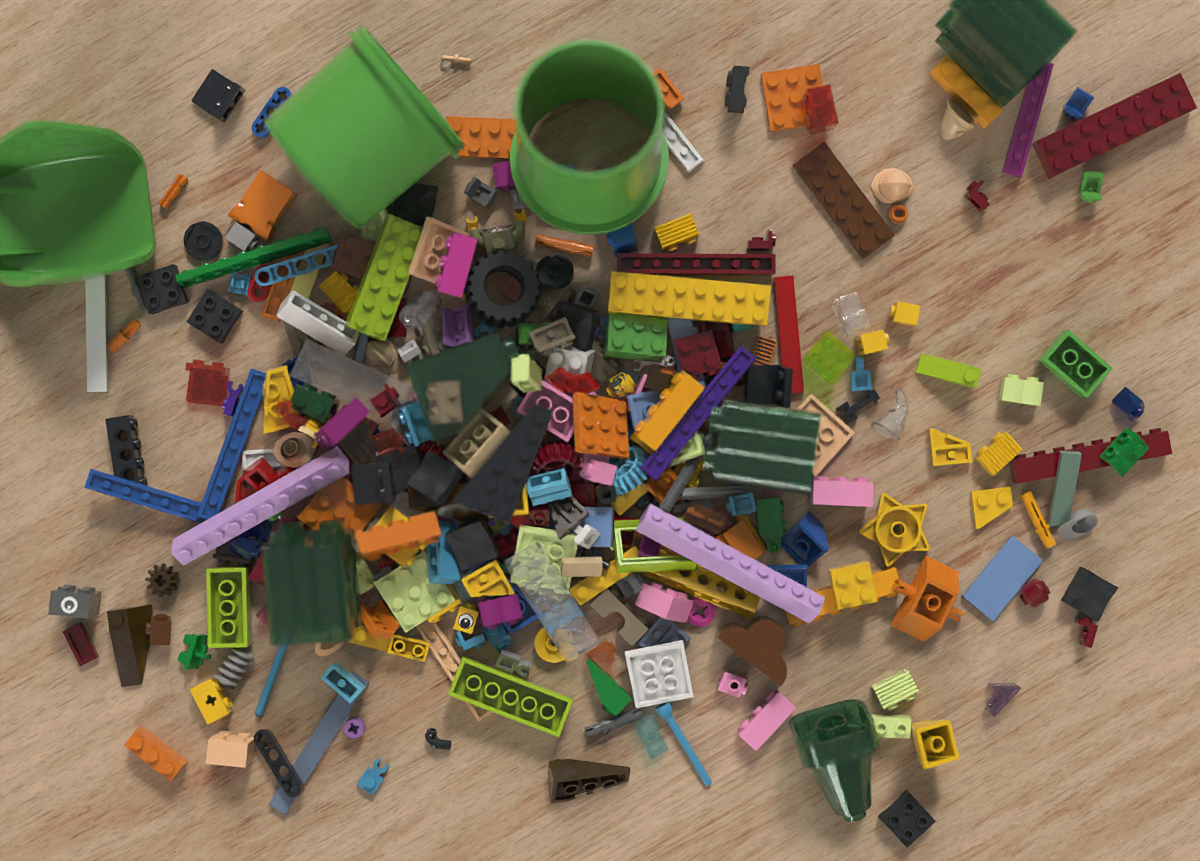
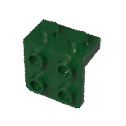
[288,383,339,422]

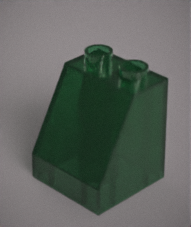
[405,332,520,442]

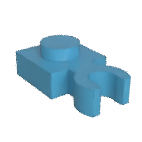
[357,758,389,795]

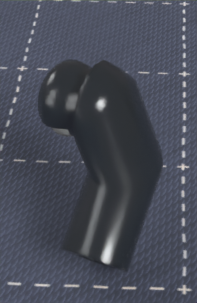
[425,728,451,750]

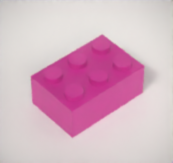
[434,233,477,298]

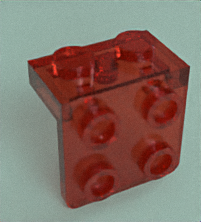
[185,359,230,407]

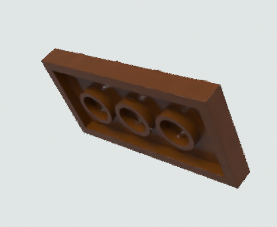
[331,231,412,294]

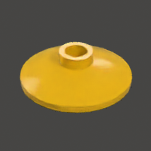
[534,625,574,663]

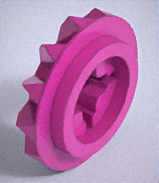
[687,597,716,627]

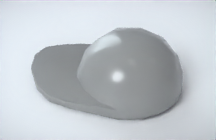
[1056,509,1098,540]

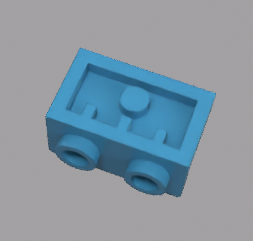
[398,400,435,447]

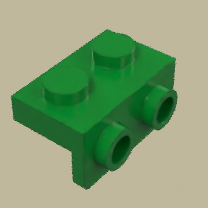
[1100,428,1149,477]

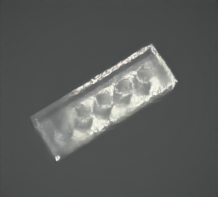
[290,338,416,420]
[505,541,601,664]

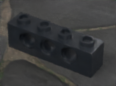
[105,415,148,486]

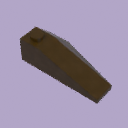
[407,483,490,522]
[107,604,153,687]
[547,759,631,804]

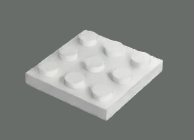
[625,640,694,708]

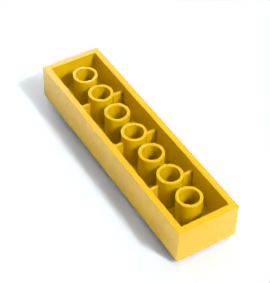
[608,271,771,327]

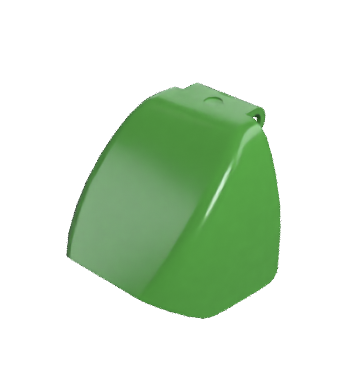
[0,120,156,288]

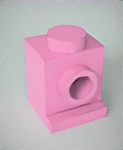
[717,669,749,698]

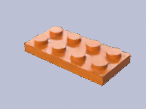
[446,116,516,159]

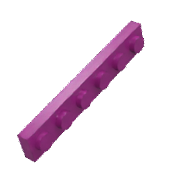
[1002,58,1054,178]

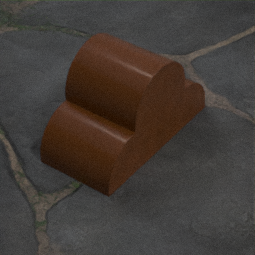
[715,616,787,687]

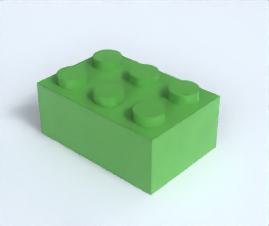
[603,312,668,362]
[1037,329,1113,399]

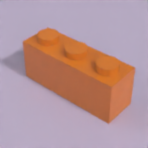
[124,726,188,781]

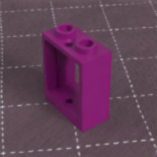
[314,397,370,449]

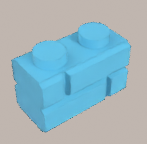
[526,468,572,506]
[321,661,366,704]

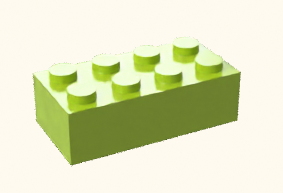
[206,566,252,648]

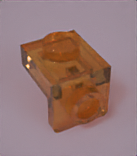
[585,638,617,660]

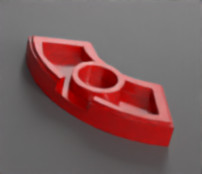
[545,366,600,394]

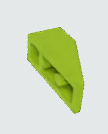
[915,354,982,388]

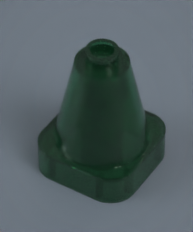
[789,699,880,822]

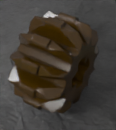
[145,563,180,597]

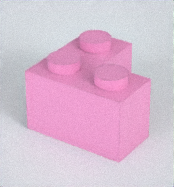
[579,452,617,486]
[635,581,694,623]

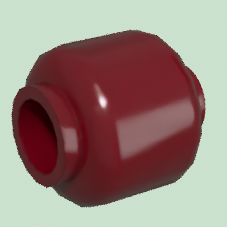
[1019,579,1051,608]

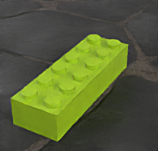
[344,214,423,341]
[448,656,573,737]

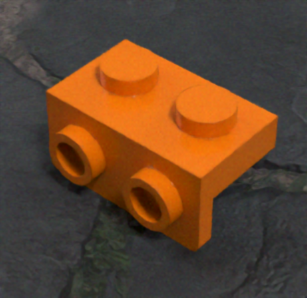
[653,68,684,114]
[356,600,400,640]

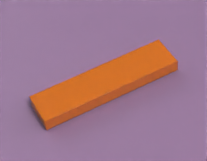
[260,251,305,322]

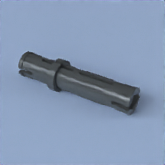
[584,708,643,739]

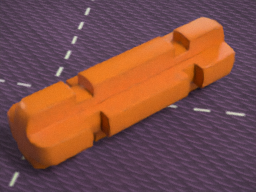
[158,174,188,209]

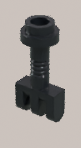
[835,389,881,425]

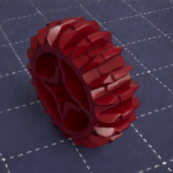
[530,442,582,485]

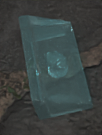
[634,714,669,759]

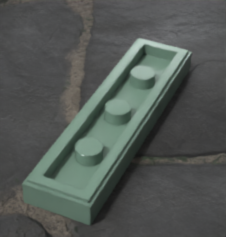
[1048,451,1082,526]

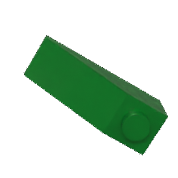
[586,657,632,716]

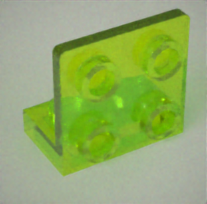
[801,330,856,385]

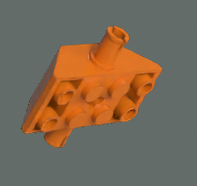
[890,555,964,642]

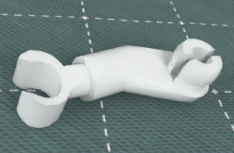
[632,354,676,371]

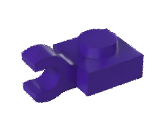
[222,381,244,416]

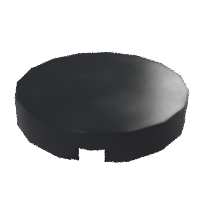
[183,221,224,261]
[535,255,574,290]

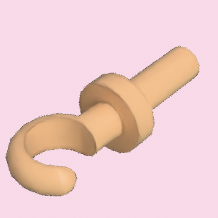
[441,54,471,64]

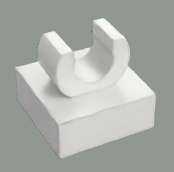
[397,339,422,366]
[573,524,601,549]

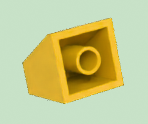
[376,506,428,568]
[911,720,960,769]

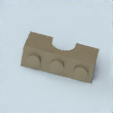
[590,588,649,646]

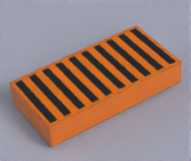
[752,336,777,365]

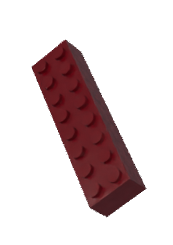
[1032,73,1197,179]

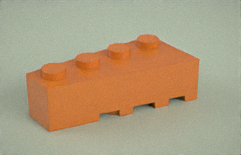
[355,511,442,561]

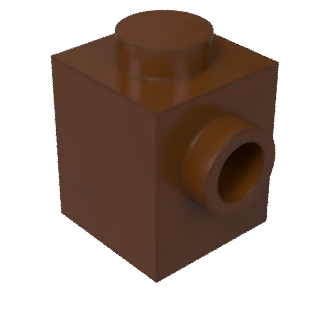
[146,614,172,645]

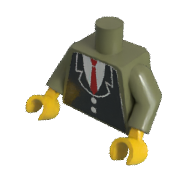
[466,208,527,253]

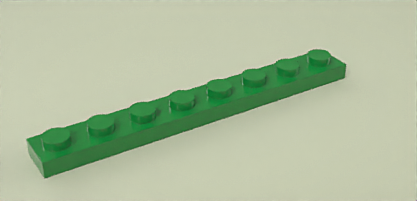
[176,227,332,289]

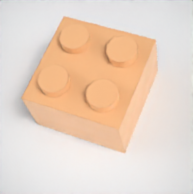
[206,731,255,768]

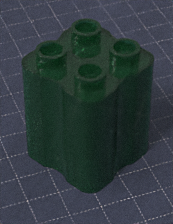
[935,0,1078,108]
[703,399,821,495]
[261,519,362,646]

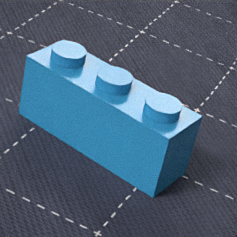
[427,520,460,585]

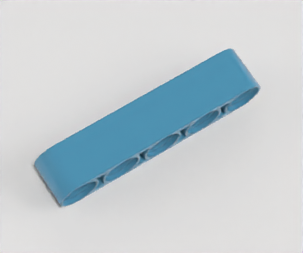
[255,245,338,286]

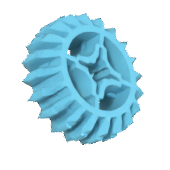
[604,445,649,495]

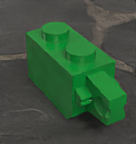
[754,497,786,552]

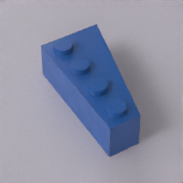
[593,166,638,257]
[469,560,545,635]

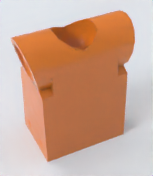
[228,170,298,243]

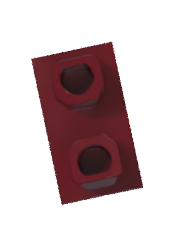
[493,527,519,559]

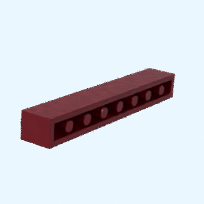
[617,253,776,276]
[1009,428,1173,484]

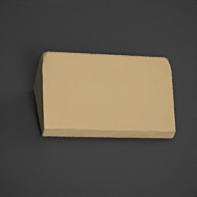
[561,557,603,577]

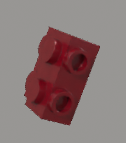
[673,330,722,379]

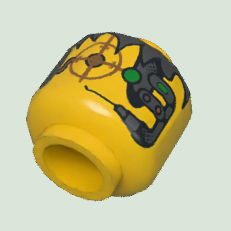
[606,372,636,400]

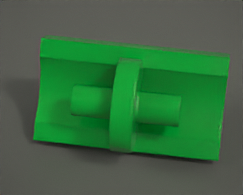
[177,634,212,670]

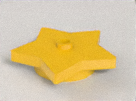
[858,492,930,567]

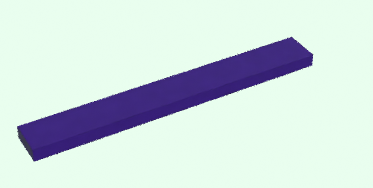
[640,346,757,481]

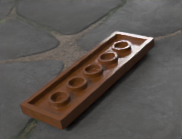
[793,142,895,259]

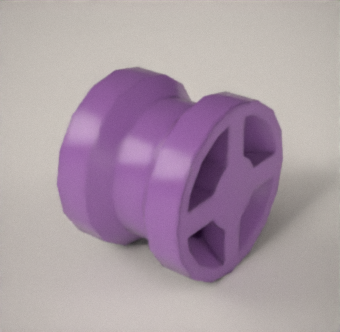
[344,717,365,739]

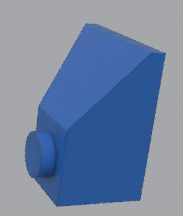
[781,511,829,567]

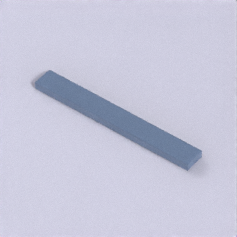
[269,671,369,814]

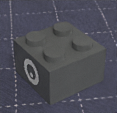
[48,584,102,619]

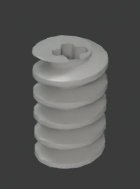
[214,647,255,690]

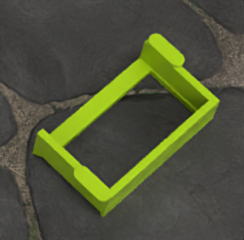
[609,517,698,573]

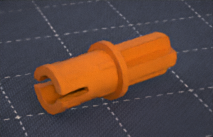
[106,318,141,353]

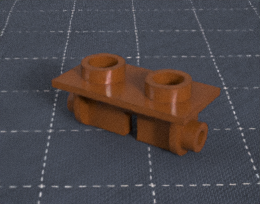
[683,501,727,534]

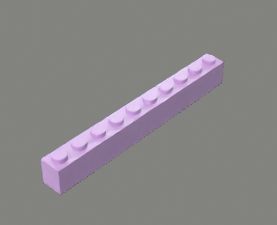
[171,446,349,566]
[636,504,825,624]

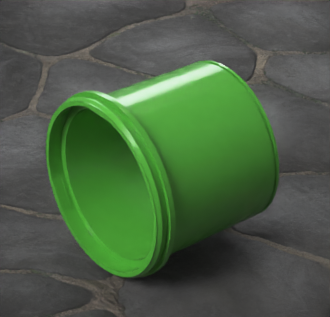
[264,26,466,229]
[510,40,669,235]

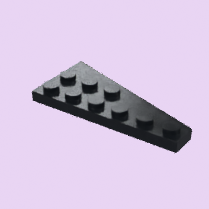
[453,404,554,524]

